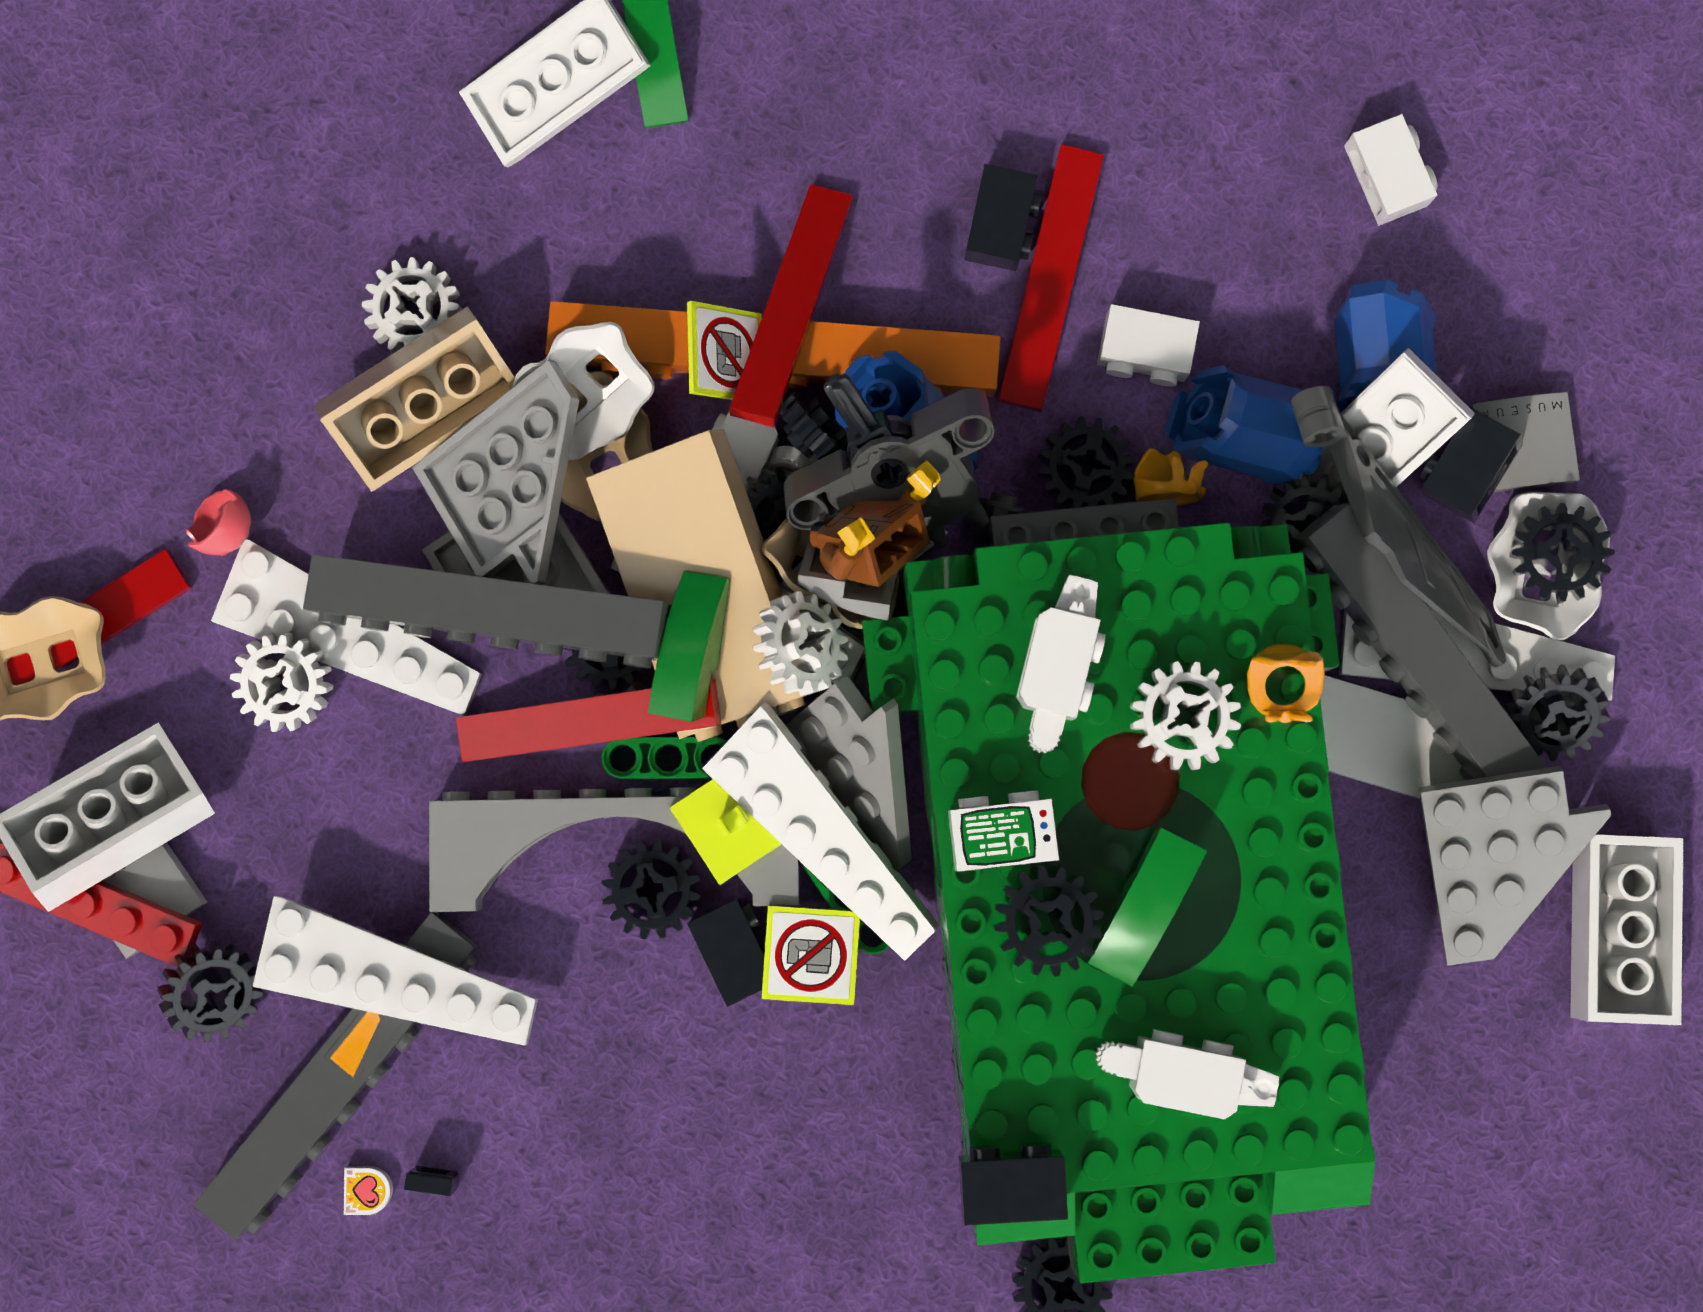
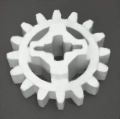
[362,257,462,353]
[753,591,848,696]
[230,632,333,732]
[1130,661,1241,770]

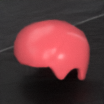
[186,488,251,556]

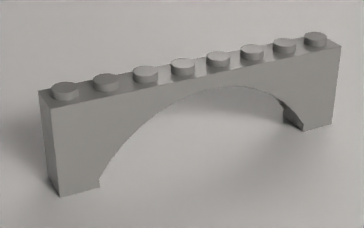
[429,787,800,912]

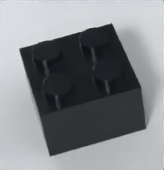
[1420,408,1522,524]

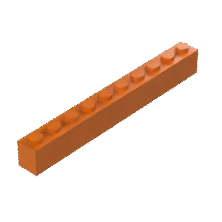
[545,301,1000,397]

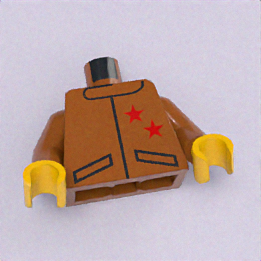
[810,460,942,587]

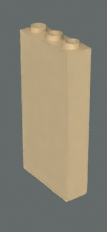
[586,429,806,742]

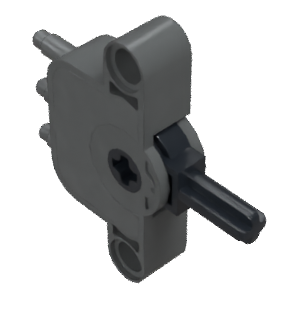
[784,373,995,566]

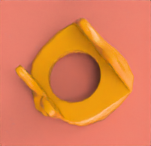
[1133,448,1208,506]
[1247,644,1325,723]

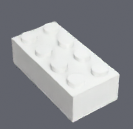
[0,722,215,912]
[1570,835,1683,1025]

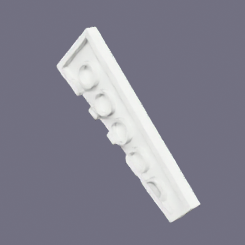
[211,539,482,716]
[1339,605,1615,701]
[702,702,939,961]
[253,896,538,1046]

